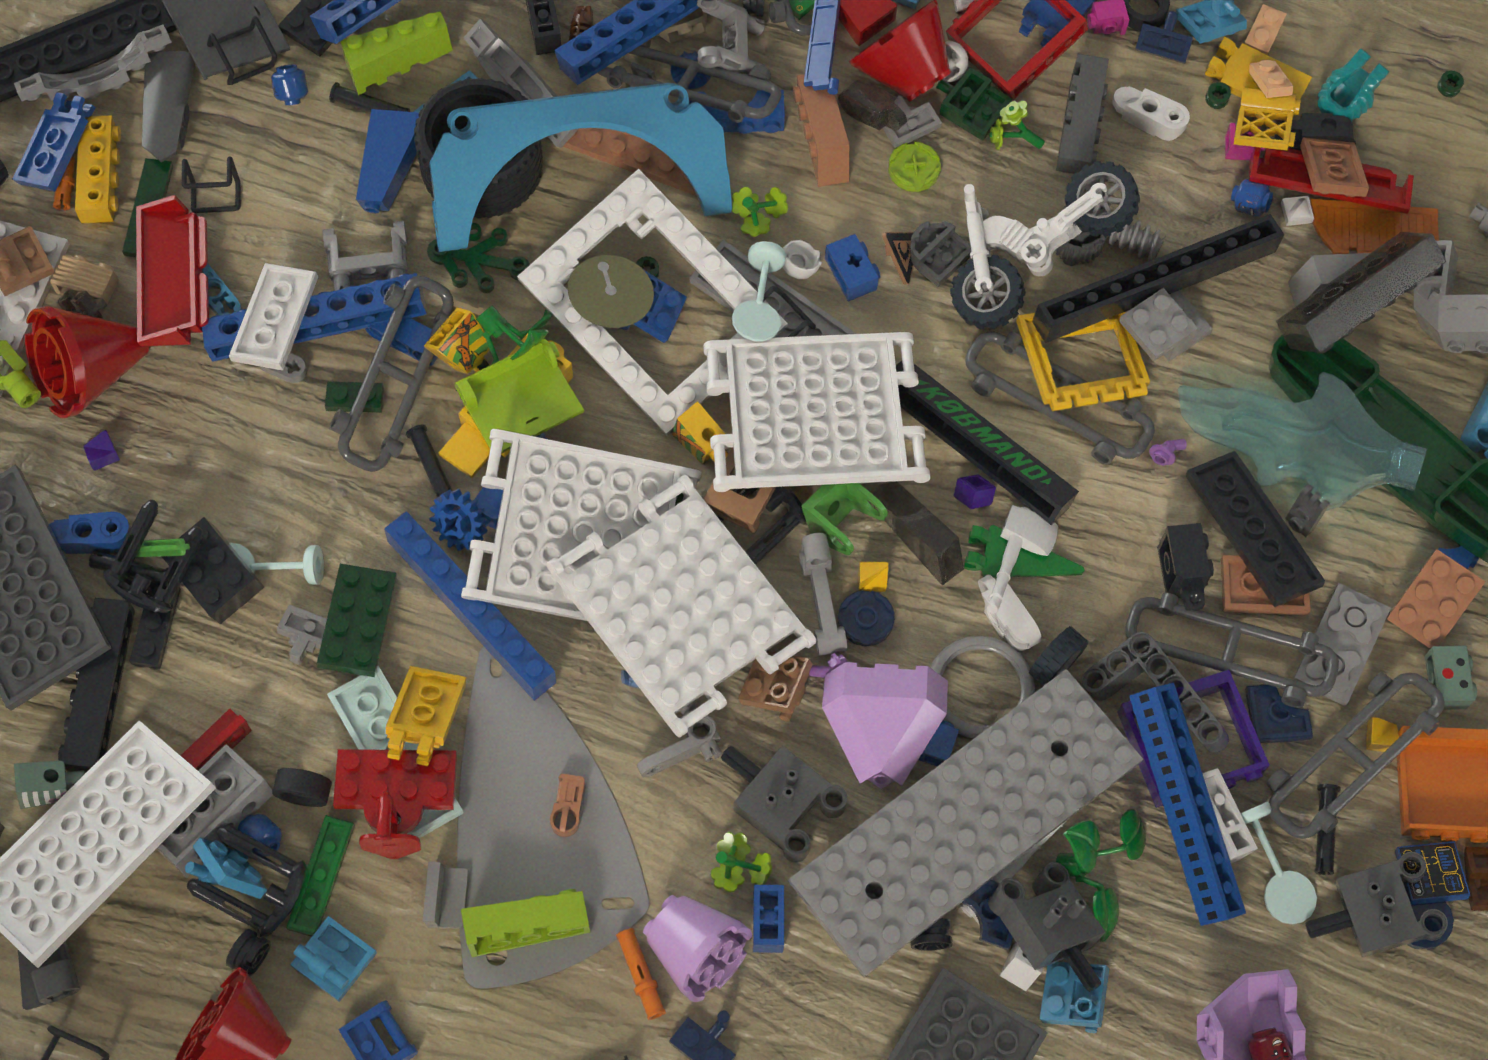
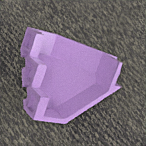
[822,662,948,789]
[1197,969,1307,1060]

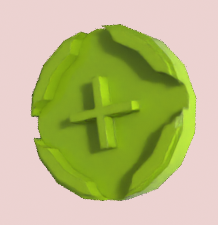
[888,142,941,192]

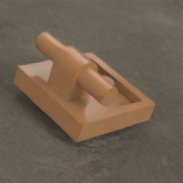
[0,226,55,296]
[738,651,813,722]

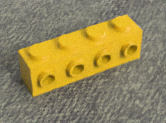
[75,115,121,223]

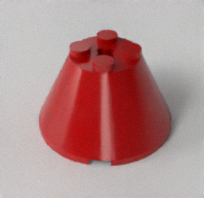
[849,0,952,102]
[175,967,292,1060]

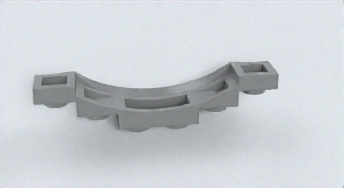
[464,19,578,148]
[14,25,172,102]

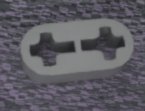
[259,353,307,383]

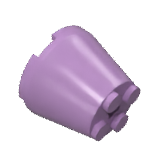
[643,895,752,1002]

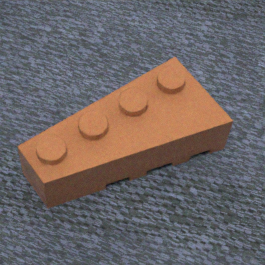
[793,74,849,187]

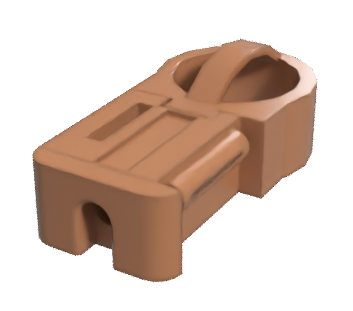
[550,774,585,837]

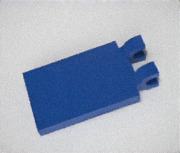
[1019,0,1097,47]
[12,92,96,192]

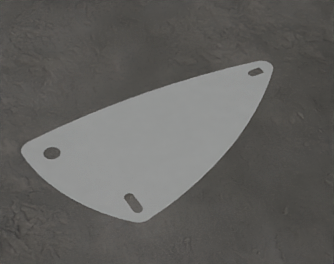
[457,646,649,989]

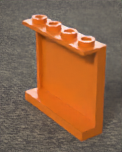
[1397,726,1488,843]

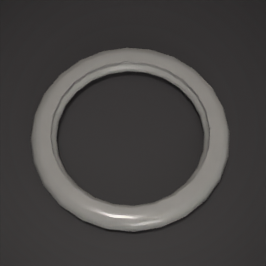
[930,636,1036,738]

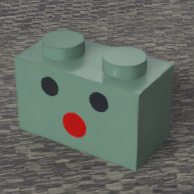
[1425,646,1477,710]

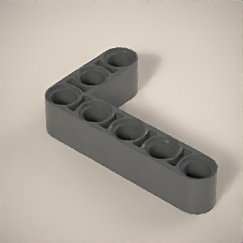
[1082,632,1229,753]

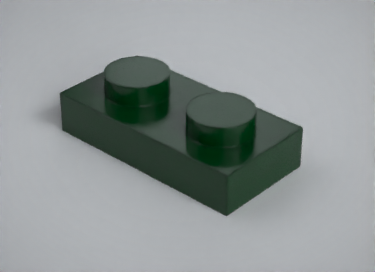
[325,382,384,413]

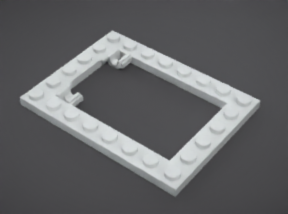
[517,169,788,436]

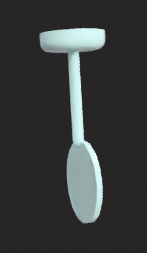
[732,241,786,342]
[229,543,324,585]
[1241,801,1317,925]

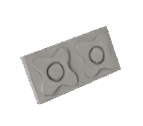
[1293,583,1391,706]

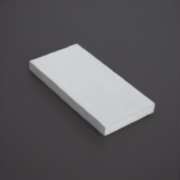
[229,263,318,370]

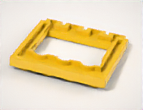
[1016,312,1150,411]

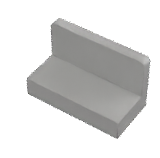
[423,862,469,929]

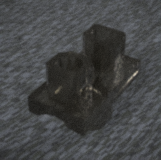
[57,291,107,319]

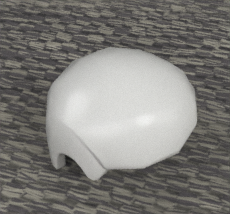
[943,41,969,83]
[782,240,822,279]

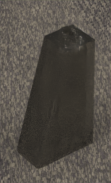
[872,481,964,585]

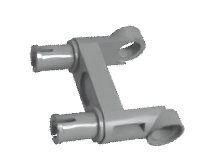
[697,0,766,75]
[323,221,408,291]

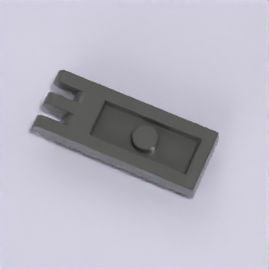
[1285,484,1330,538]

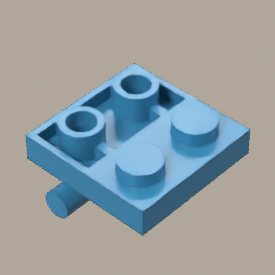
[1176,0,1247,44]
[185,837,267,899]
[290,916,377,1002]
[1040,962,1110,1033]

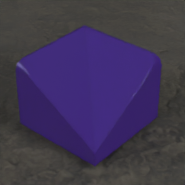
[83,430,120,471]
[954,474,996,509]

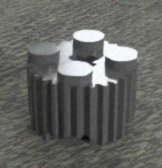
[1055,206,1107,266]

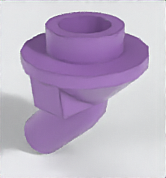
[1149,439,1187,466]
[809,653,848,678]

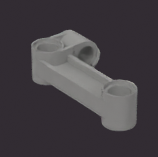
[799,533,847,656]

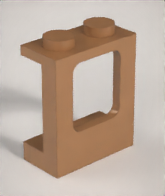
[704,447,776,534]

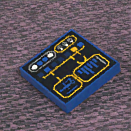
[1395,841,1470,905]

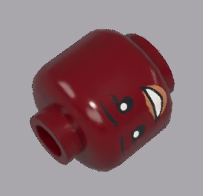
[1248,1027,1293,1060]

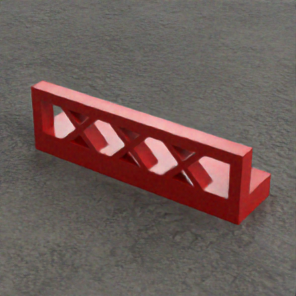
[180,709,252,770]

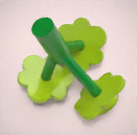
[989,101,1045,150]
[731,187,788,237]
[710,832,772,893]

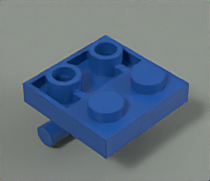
[620,269,687,343]

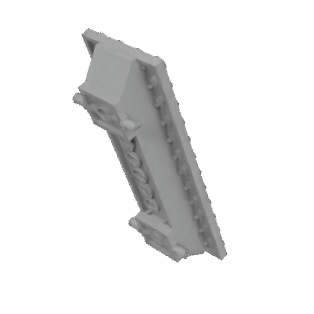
[788,669,1143,978]

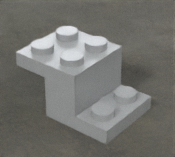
[1119,288,1213,361]

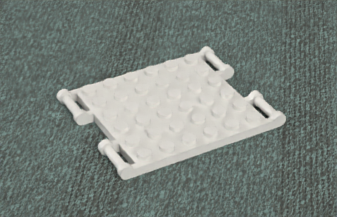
[703,332,930,492]
[461,429,701,621]
[547,475,816,737]

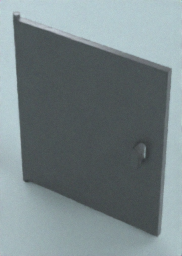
[162,0,290,80]

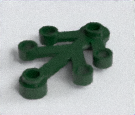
[427,223,530,293]

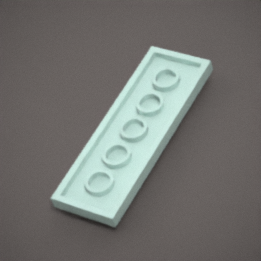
[327,665,463,838]

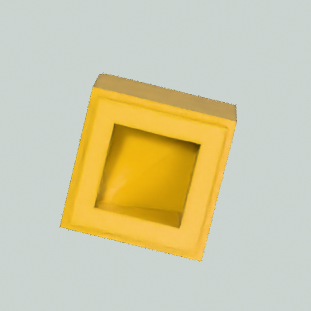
[858,562,888,592]
[1366,717,1399,752]

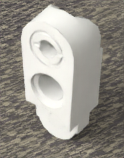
[1112,86,1190,141]
[978,575,1042,651]

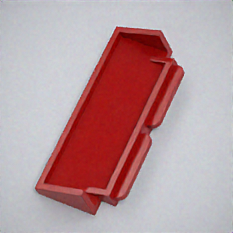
[1249,147,1414,214]
[136,195,209,346]

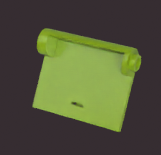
[454,339,584,454]

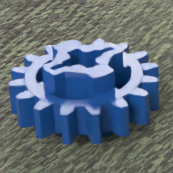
[429,489,488,551]

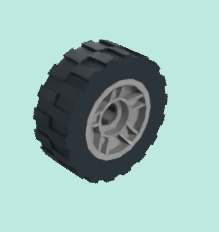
[1028,626,1089,686]

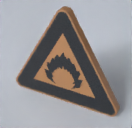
[882,232,914,285]

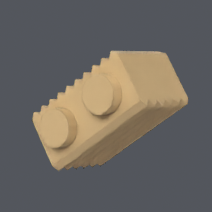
[50,255,119,309]

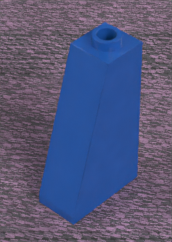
[356,109,419,213]

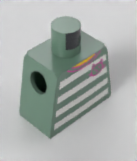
[14,761,84,809]

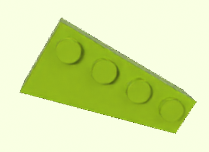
[340,11,453,95]
[461,889,590,957]

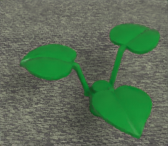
[456,305,553,391]
[1056,809,1146,942]

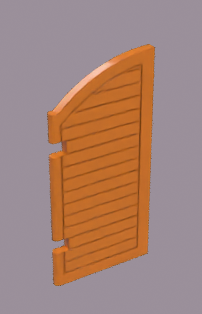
[1309,198,1439,262]

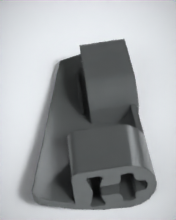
[142,51,195,162]
[18,941,80,1010]

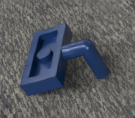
[1135,11,1193,64]
[669,1010,736,1060]

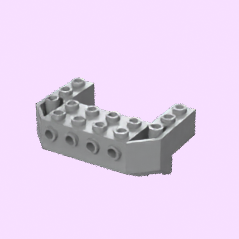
[1414,240,1488,353]

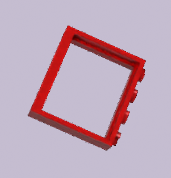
[946,0,1088,101]

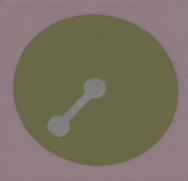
[568,255,654,328]

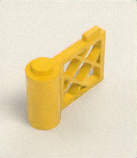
[1234,88,1301,150]

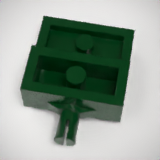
[936,67,1013,141]

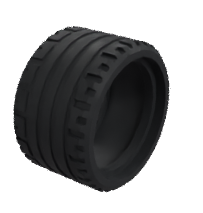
[414,78,543,219]

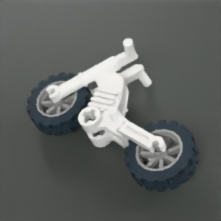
[950,161,1140,330]

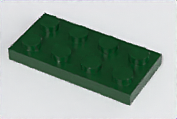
[317,563,396,677]

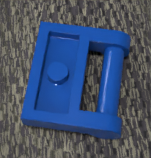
[338,1000,418,1060]

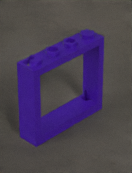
[1117,670,1270,808]

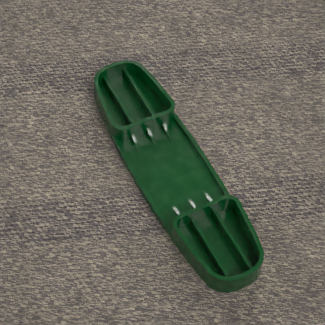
[1269,322,1488,563]

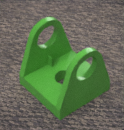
[801,483,888,555]

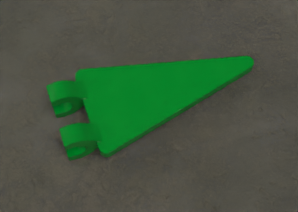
[964,525,1085,578]

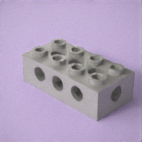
[156,744,273,878]

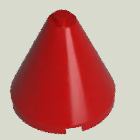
[25,306,151,418]

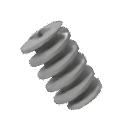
[1109,220,1166,261]

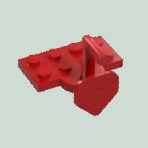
[333,749,457,859]

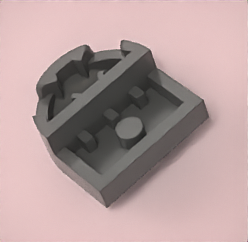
[910,221,972,287]

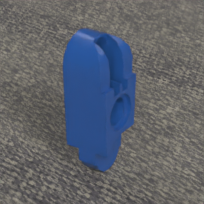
[49,512,131,554]

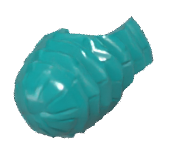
[1317,48,1390,122]

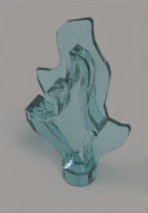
[1178,372,1428,511]

